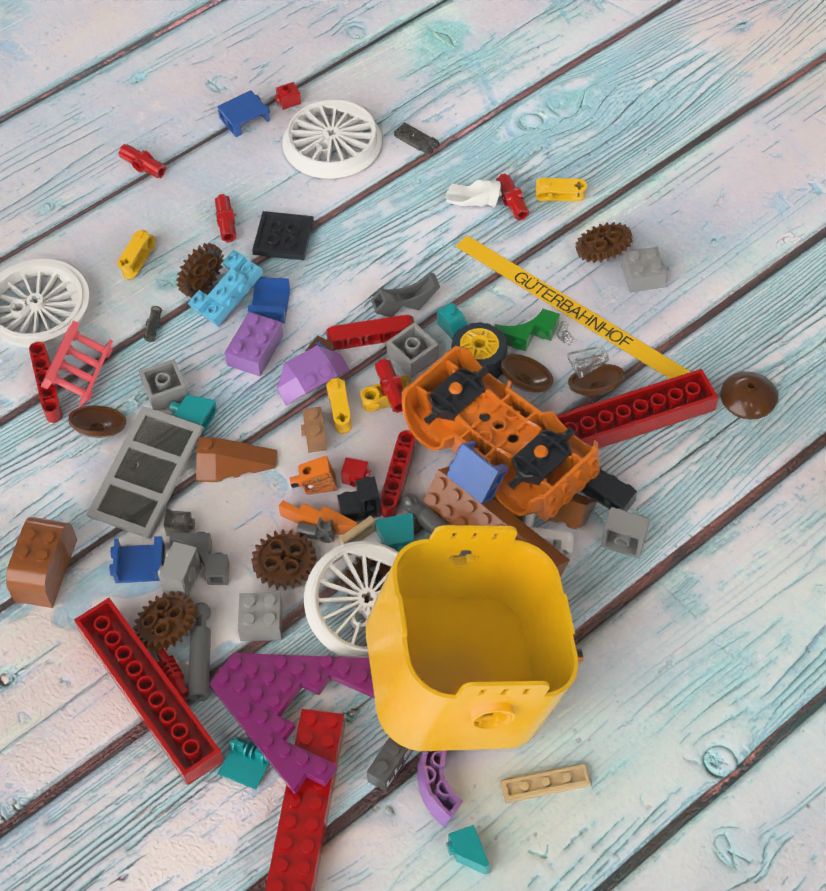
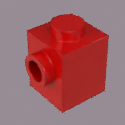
[274,82,301,110]
[341,457,371,487]

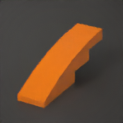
[279,500,358,535]

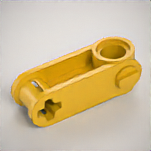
[535,177,587,201]
[117,230,156,279]
[359,375,411,412]
[326,378,352,434]

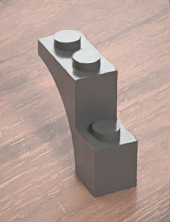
[371,272,440,317]
[169,531,230,585]

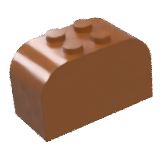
[6,516,77,608]

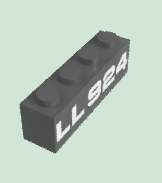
[367,737,413,792]

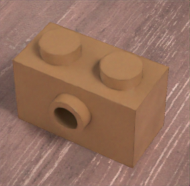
[301,407,327,453]

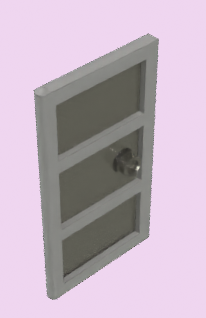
[86,406,204,539]

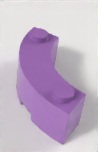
[417,750,463,828]

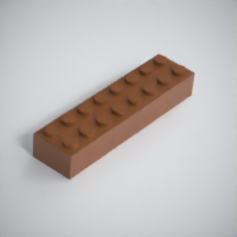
[423,466,570,577]

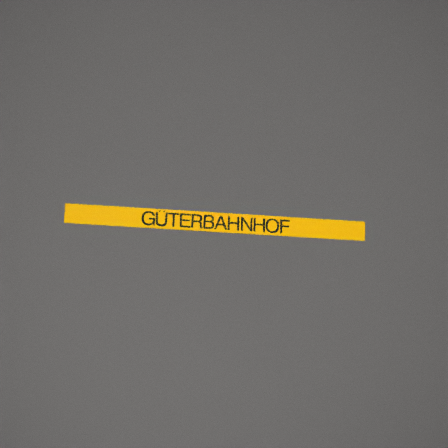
[455,235,690,379]

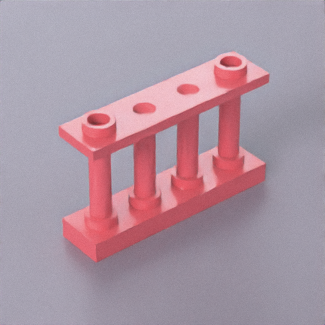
[41,320,113,406]

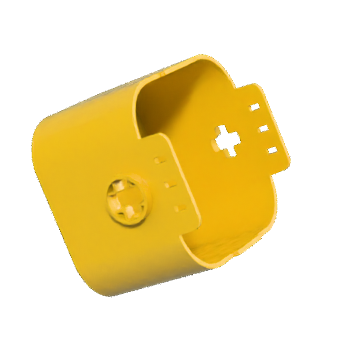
[366,525,578,751]

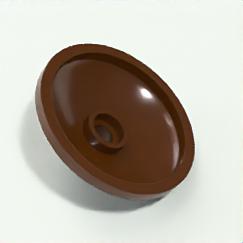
[500,354,554,393]
[568,364,625,397]
[720,371,778,420]
[68,405,126,438]

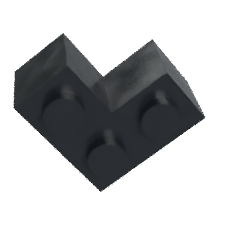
[337,476,381,522]

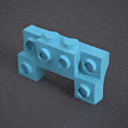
[187,250,264,327]

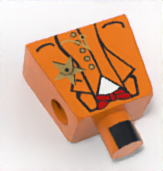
[289,456,338,495]

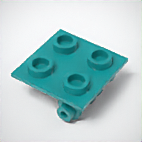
[217,736,270,790]

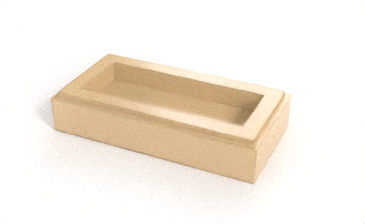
[339,516,376,545]

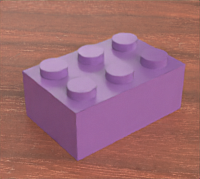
[224,312,284,376]

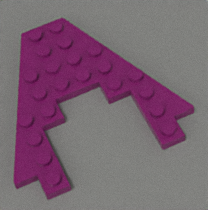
[209,653,375,794]

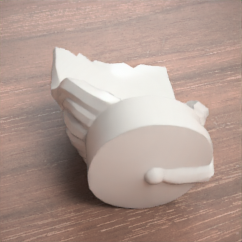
[445,179,501,207]

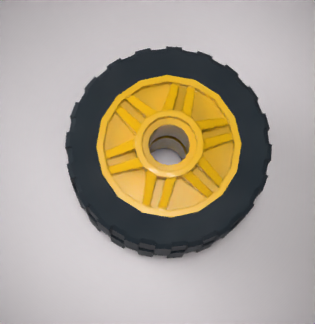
[451,322,508,379]

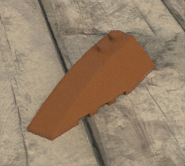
[548,493,597,529]

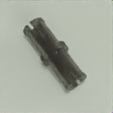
[144,306,162,342]

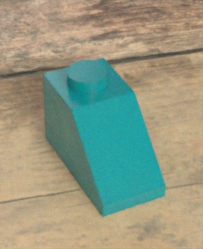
[437,302,468,340]
[446,825,490,875]

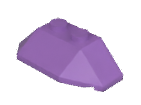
[277,345,350,405]

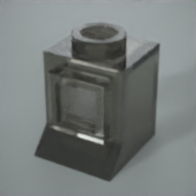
[163,508,195,536]

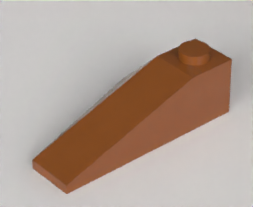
[196,437,277,482]

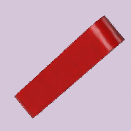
[326,315,414,350]
[29,341,63,423]
[380,430,415,518]

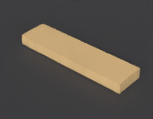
[501,763,591,804]

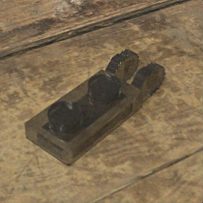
[394,122,440,154]

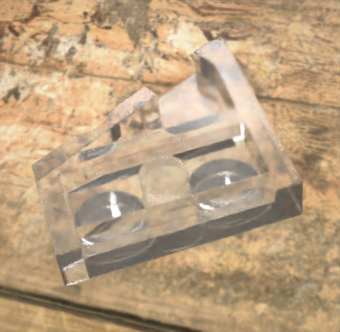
[567,345,609,378]

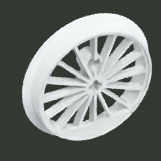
[283,99,382,179]
[0,259,89,348]
[304,541,399,658]

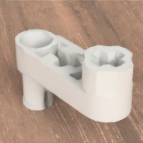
[522,514,575,557]

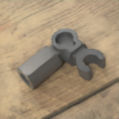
[296,517,336,543]

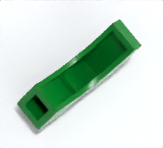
[494,309,560,351]

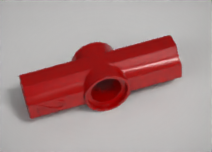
[118,144,167,179]
[496,173,529,221]
[215,194,236,243]
[375,358,403,413]

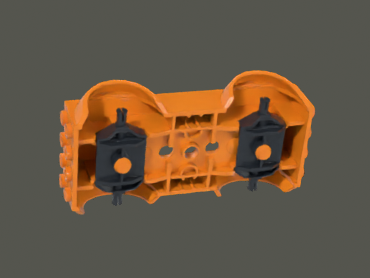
[401,346,600,522]

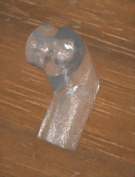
[557,321,575,345]

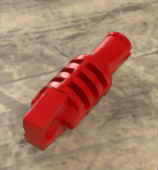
[156,647,188,699]

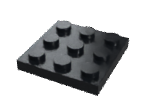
[252,211,314,260]

